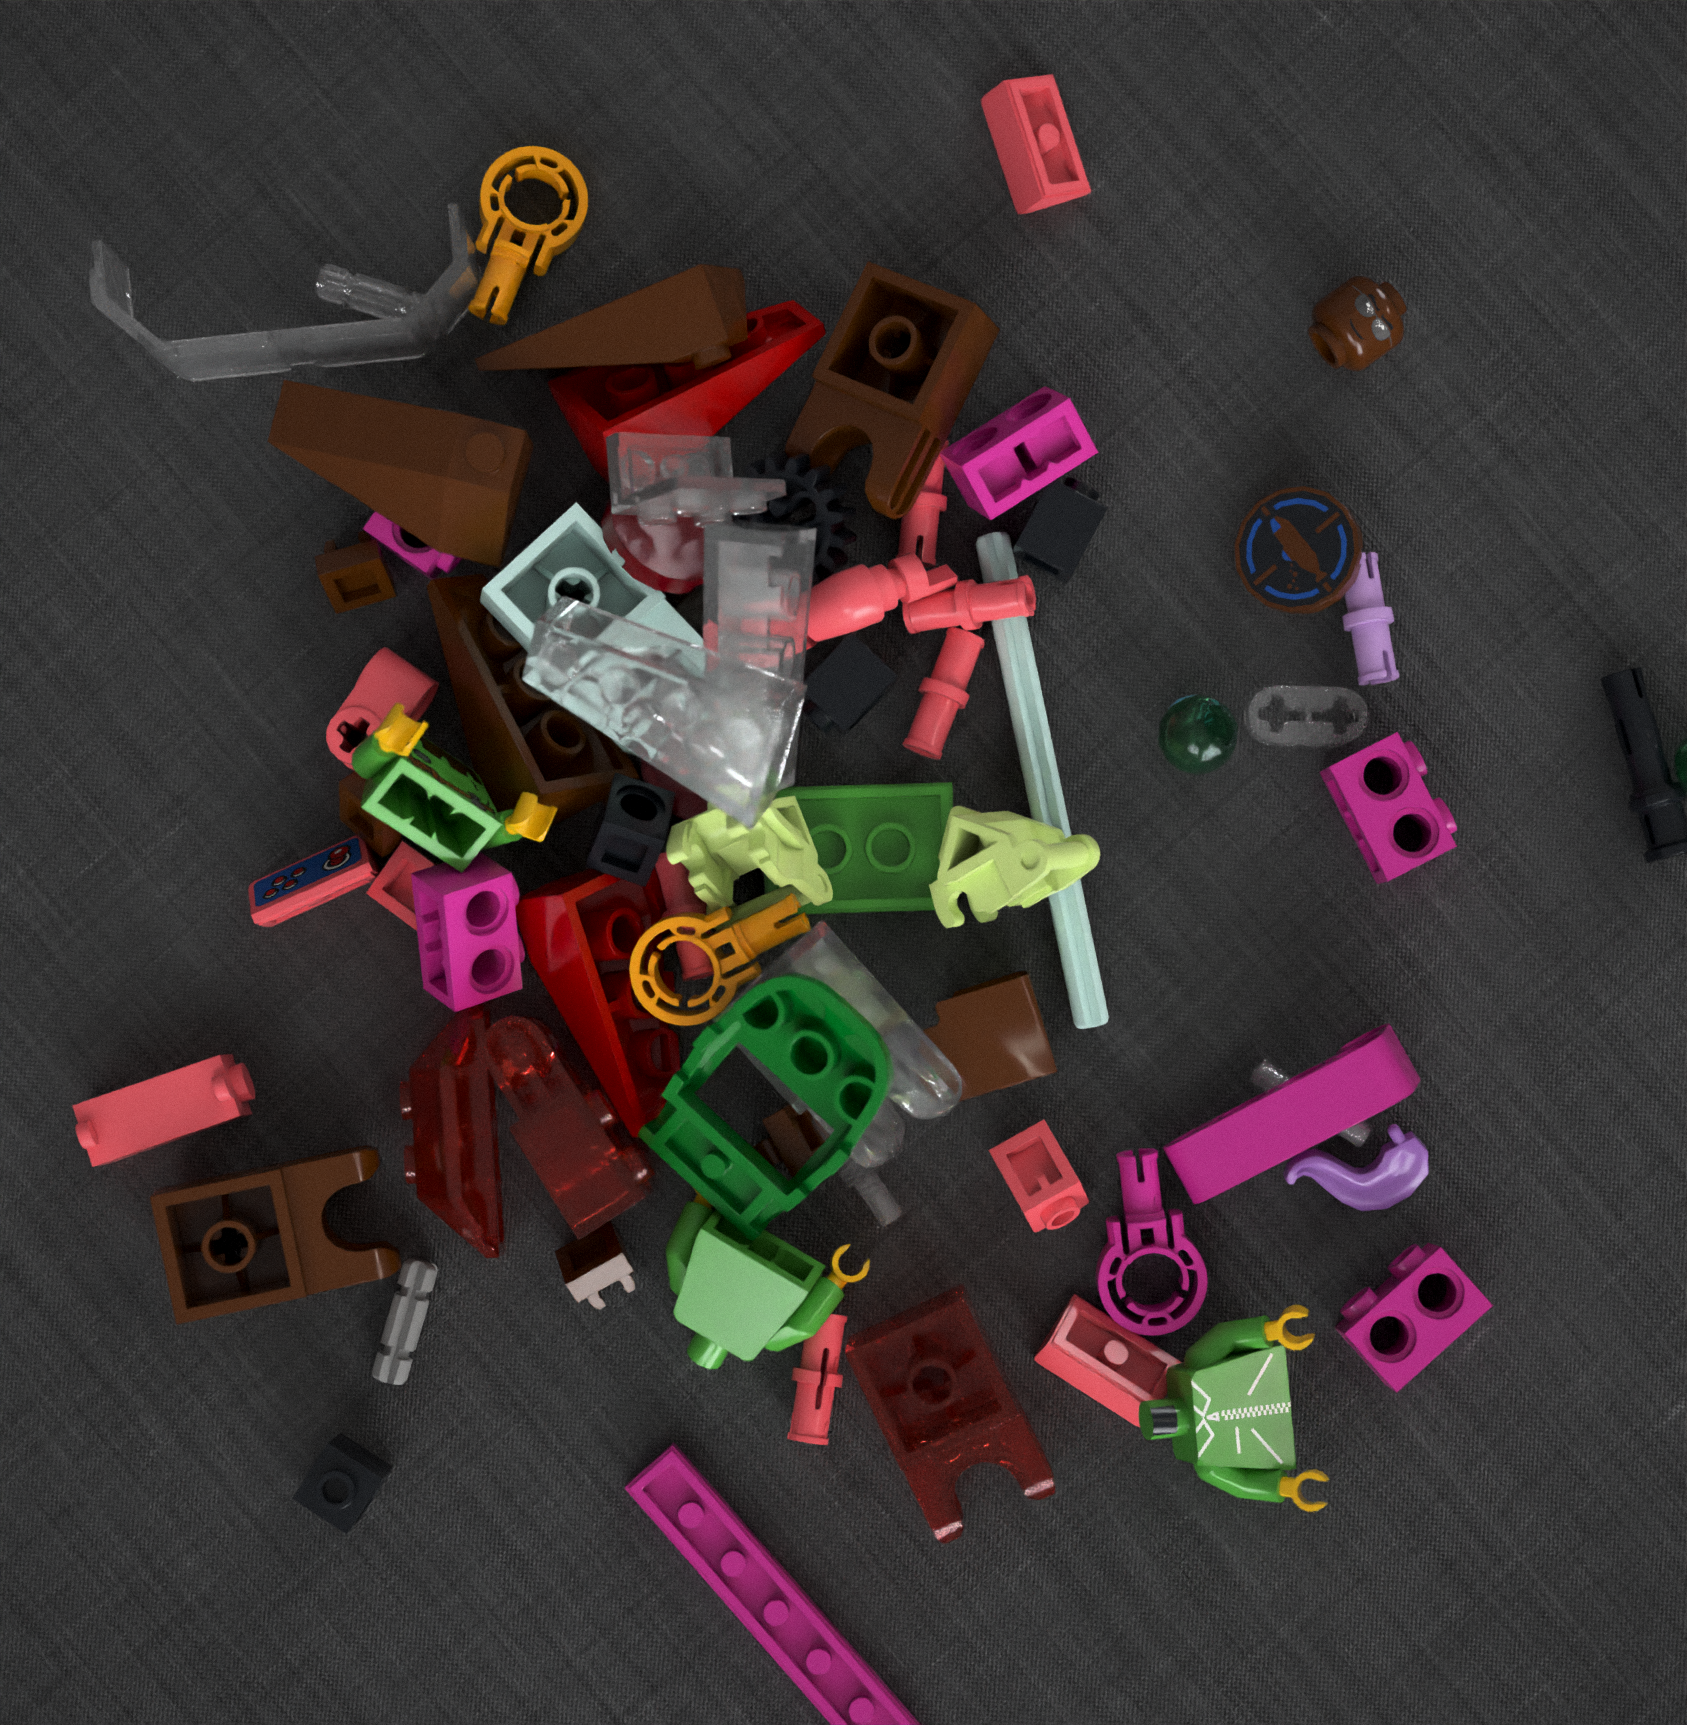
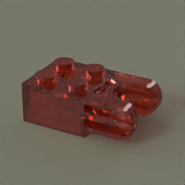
[481,1016,656,1240]
[845,1284,1056,1544]

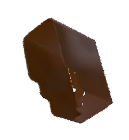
[918,970,1057,1107]

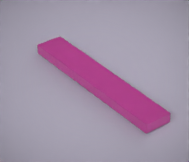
[624,1442,921,1725]

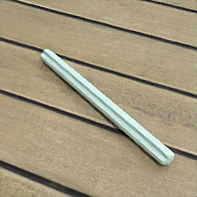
[976,532,1109,1029]

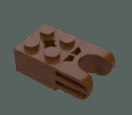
[784,261,1000,519]
[150,1145,402,1325]

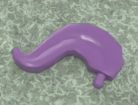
[1283,1124,1429,1211]

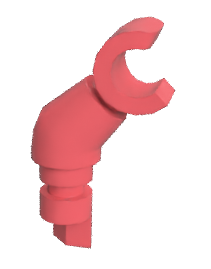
[734,553,958,671]

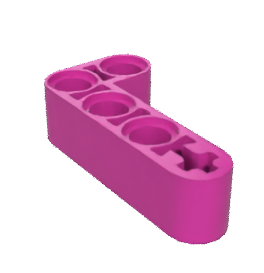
[1163,1023,1421,1205]

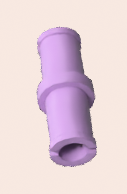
[1342,552,1399,686]

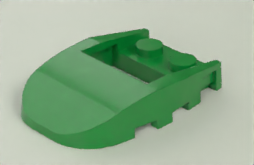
[637,973,894,1242]

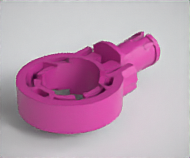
[1095,1148,1208,1336]

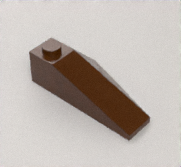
[475,264,748,371]
[267,380,534,569]
[427,574,639,826]

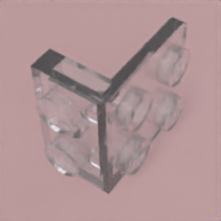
[606,432,786,527]

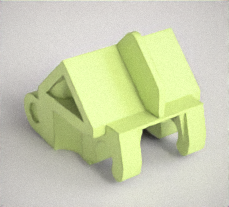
[666,787,833,931]
[928,806,1100,928]

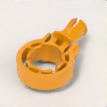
[468,146,588,325]
[630,893,811,1026]

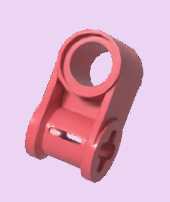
[326,647,439,771]

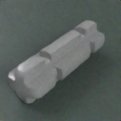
[372,1258,438,1385]

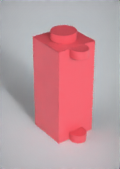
[72,1054,255,1167]

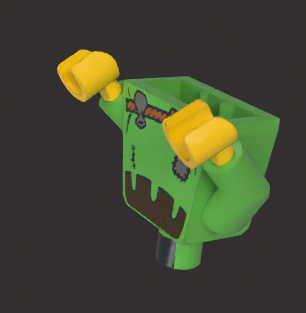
[352,703,558,873]

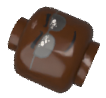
[1308,276,1407,371]

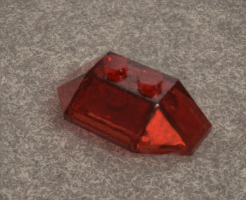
[400,1000,506,1258]

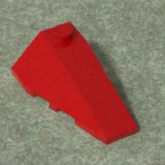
[548,300,826,490]
[515,867,680,1137]

